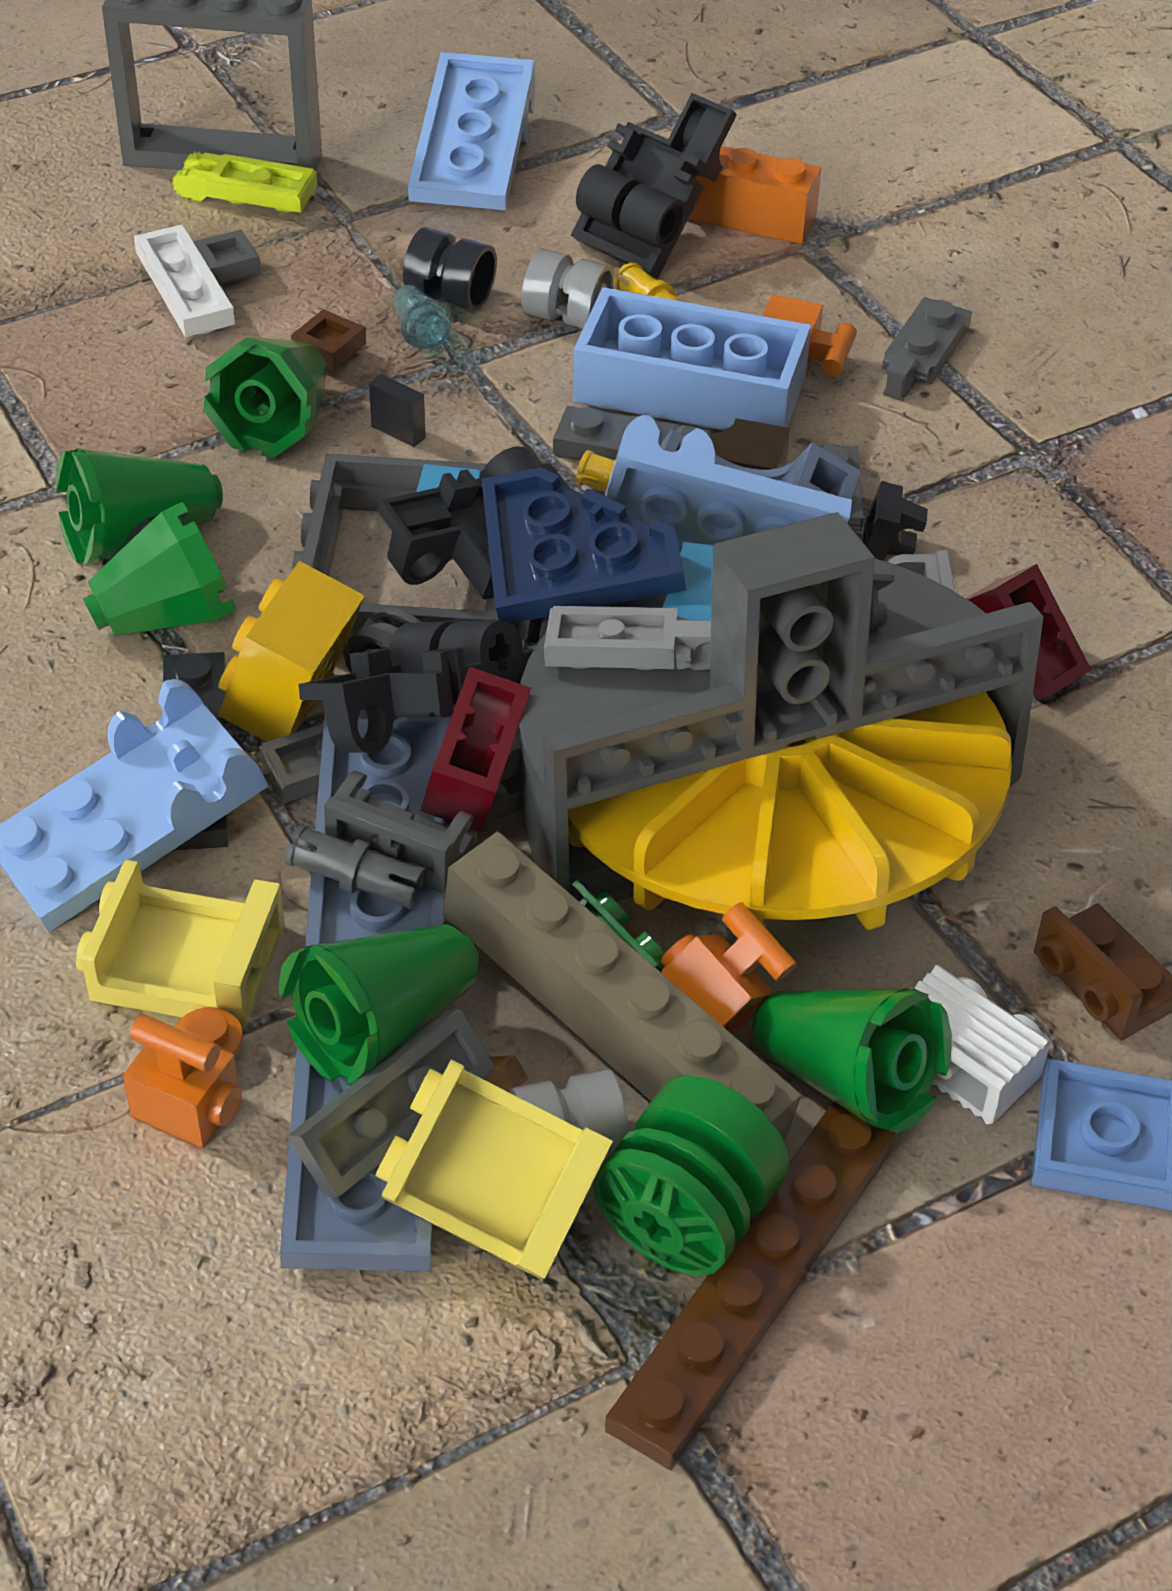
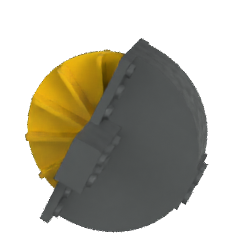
[519,512,1043,930]

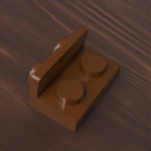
[1034,903,1172,1041]

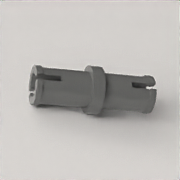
[285,824,427,909]

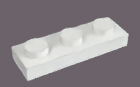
[134,224,235,337]

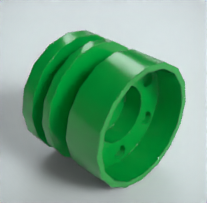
[593,1075,790,1276]

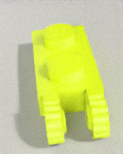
[172,152,317,213]

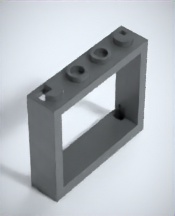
[102,0,322,171]
[292,453,514,654]

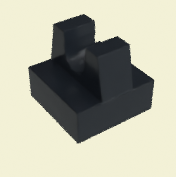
[862,481,928,561]

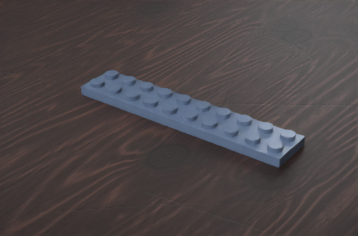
[280,716,451,1271]

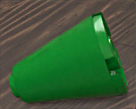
[56,448,223,565]
[278,924,479,1084]
[752,989,952,1133]

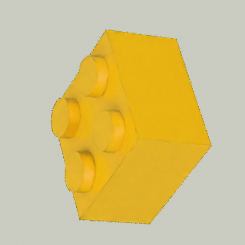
[218,561,365,742]

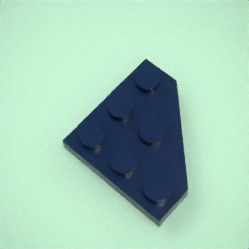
[482,467,687,623]

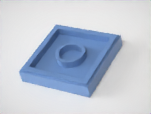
[1031,1058,1172,1211]

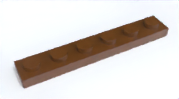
[605,1101,897,1471]

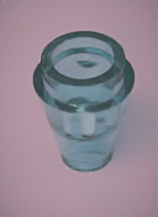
[392,285,451,349]

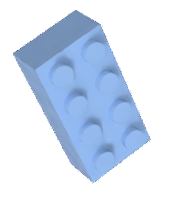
[573,287,811,430]

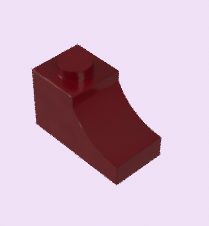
[966,564,1092,700]
[420,667,531,832]

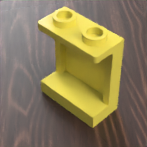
[76,860,285,1029]
[375,1059,613,1279]

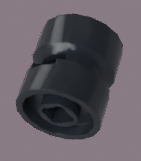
[403,227,497,312]

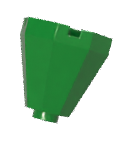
[204,337,327,458]
[82,502,237,636]

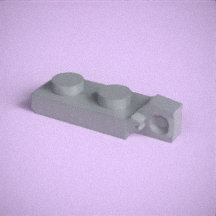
[544,606,711,671]

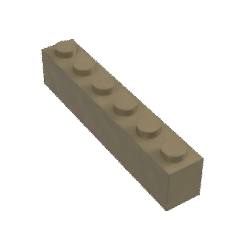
[443,831,802,1141]

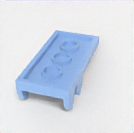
[408,52,535,210]
[604,415,852,552]
[0,679,268,933]

